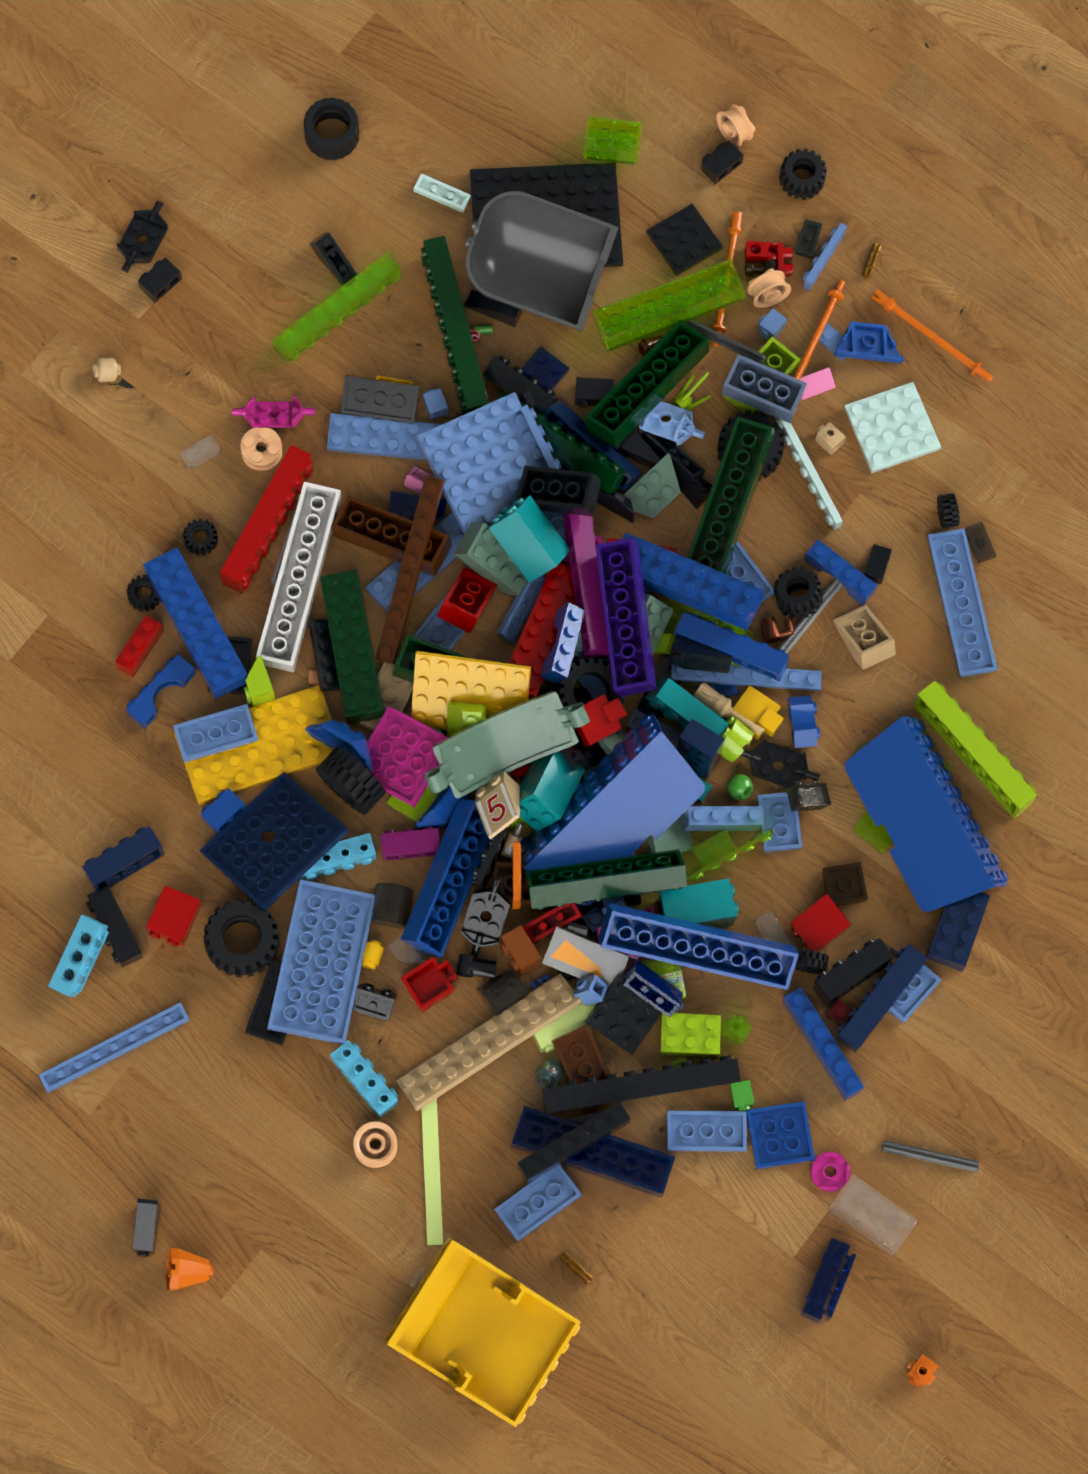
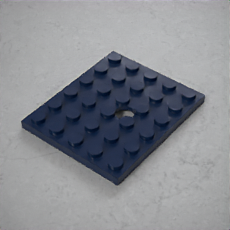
[200,772,349,911]

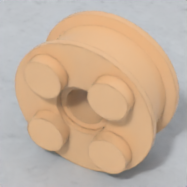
[716,104,755,148]
[747,269,791,308]
[240,427,282,471]
[353,1122,397,1168]

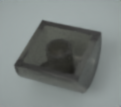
[370,883,414,929]
[477,967,529,1017]

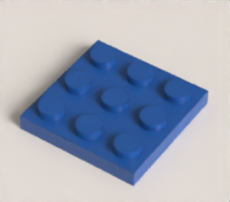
[746,1101,815,1169]

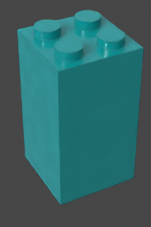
[489,496,570,583]
[520,751,585,832]
[658,878,739,928]

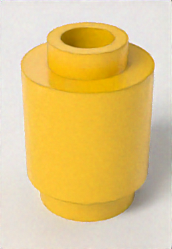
[362,940,384,970]

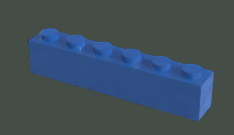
[674,613,789,682]
[782,987,864,1101]

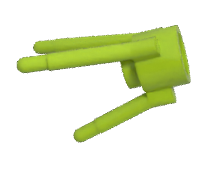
[673,372,711,411]

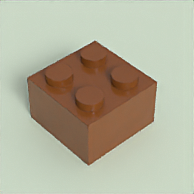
[499,925,541,978]

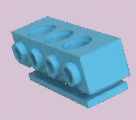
[48,915,109,997]

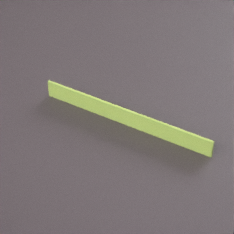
[421,1098,443,1246]

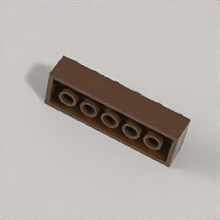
[331,495,452,577]

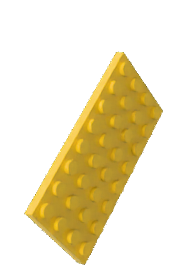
[174,685,333,805]

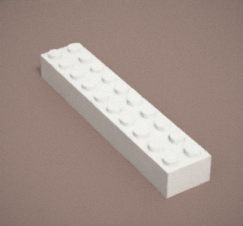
[256,482,341,673]

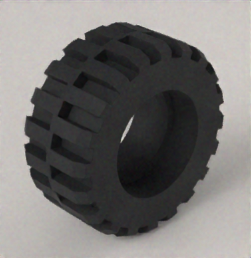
[204,899,280,978]

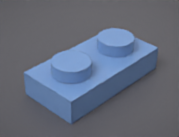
[819,323,845,361]

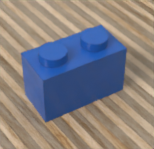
[200,788,246,834]

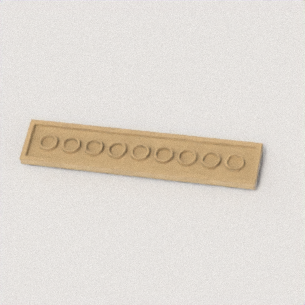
[396,973,582,1111]

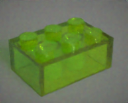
[583,116,642,165]

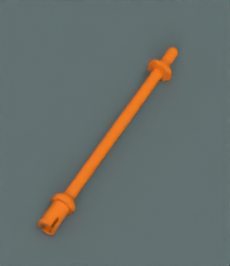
[711,211,743,347]
[794,279,845,380]
[871,289,993,381]

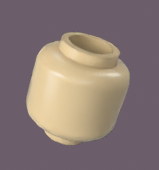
[93,358,121,382]

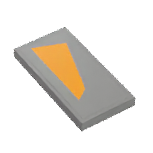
[542,926,629,989]

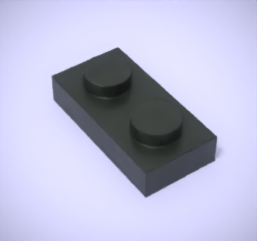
[795,219,822,259]

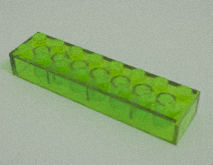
[593,259,745,352]

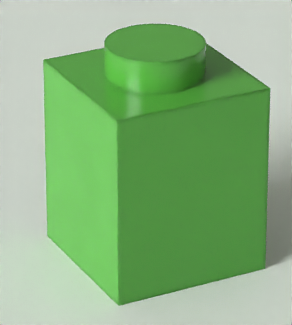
[729,1080,754,1111]

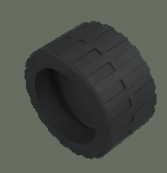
[304,97,359,160]

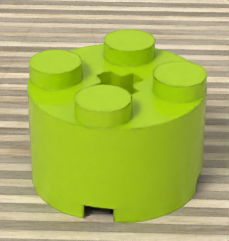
[721,716,754,762]

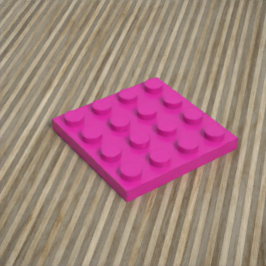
[367,706,449,808]

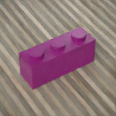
[380,826,440,861]

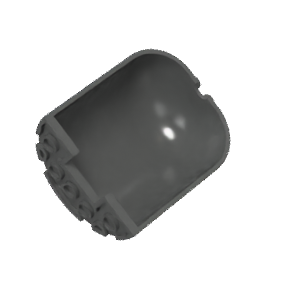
[465,191,619,332]

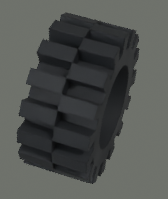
[937,493,960,529]
[183,519,218,556]
[127,575,160,612]
[795,949,829,974]

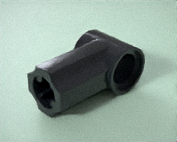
[456,954,497,979]

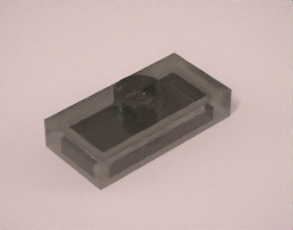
[965,522,996,563]

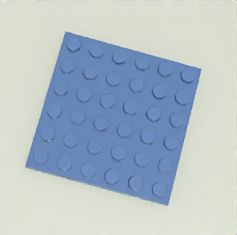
[416,392,549,534]

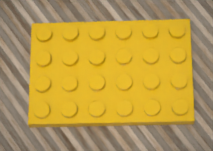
[411,651,531,730]

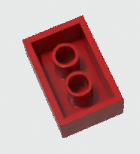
[437,567,498,634]

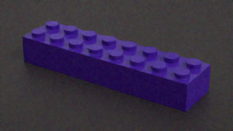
[595,538,657,697]

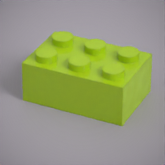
[659,1013,721,1059]

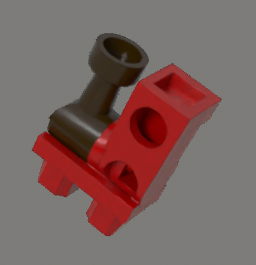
[744,241,793,276]

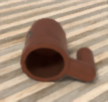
[760,616,794,644]

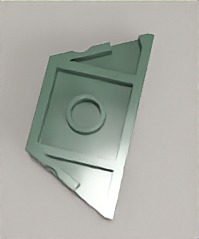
[624,453,681,518]

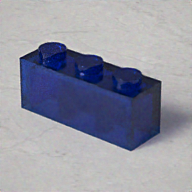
[623,960,683,1017]

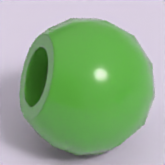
[727,774,753,801]

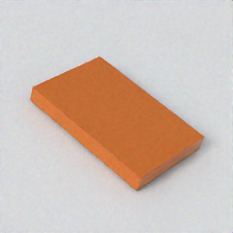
[513,843,521,909]

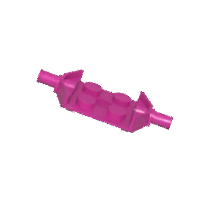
[232,396,315,428]

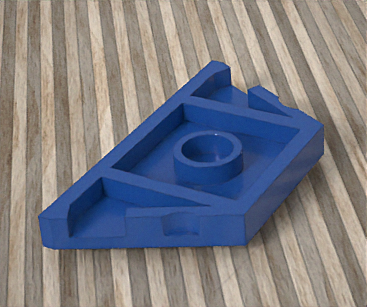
[834,321,904,363]

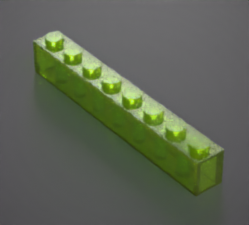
[272,252,401,363]

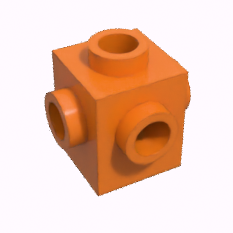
[906,1354,939,1387]

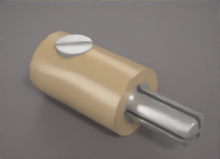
[501,822,524,859]

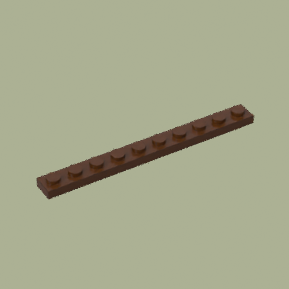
[375,475,445,665]

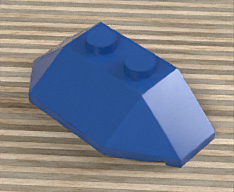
[305,720,374,773]
[415,784,469,830]

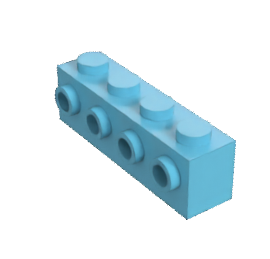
[301,833,376,881]
[330,1040,399,1118]

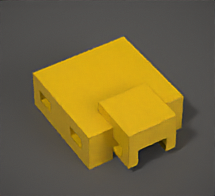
[727,685,784,740]

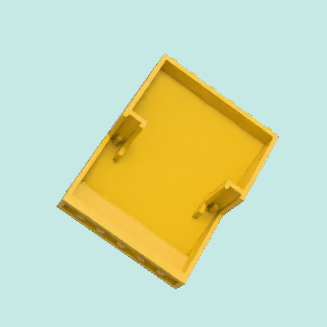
[384,1237,581,1427]

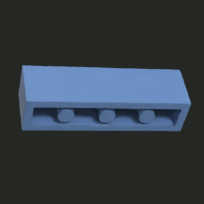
[682,806,764,831]

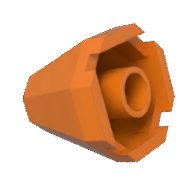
[165,1248,213,1291]

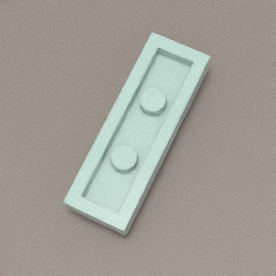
[414,173,471,213]

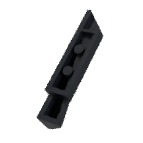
[641,431,713,509]
[560,462,635,523]

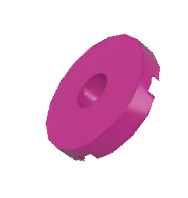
[810,1152,850,1192]

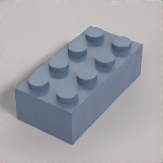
[722,354,807,423]

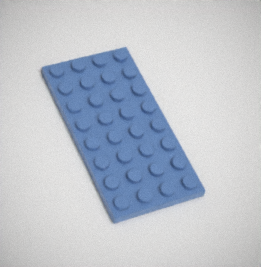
[267,879,376,1045]

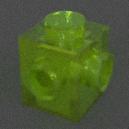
[721,1014,753,1047]

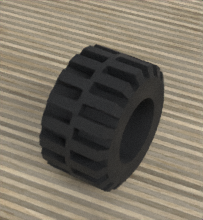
[779,149,827,200]
[774,567,823,619]

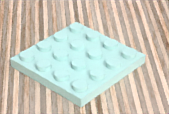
[844,382,941,473]

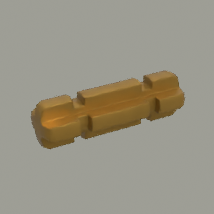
[862,243,882,278]
[559,1251,593,1284]

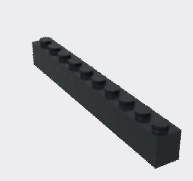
[541,1055,741,1113]

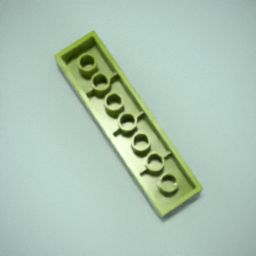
[913,681,1037,819]

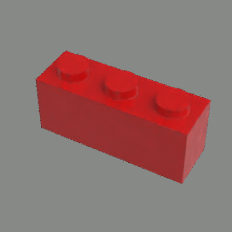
[115,615,164,677]
[522,903,585,944]

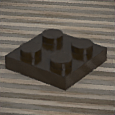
[822,862,868,906]

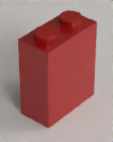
[146,886,202,947]
[790,894,853,952]

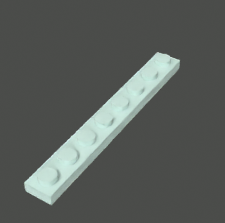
[774,417,843,530]

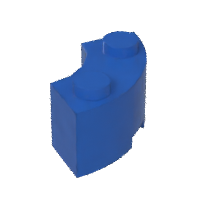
[788,696,820,748]

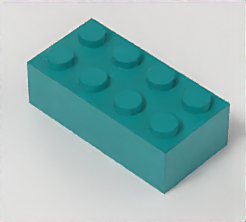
[645,678,728,736]

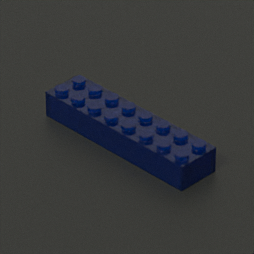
[511,1106,675,1198]

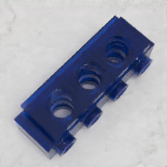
[800,1238,856,1323]

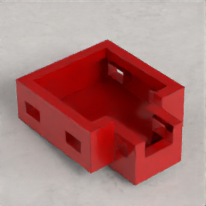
[576,694,627,747]
[400,957,459,1012]

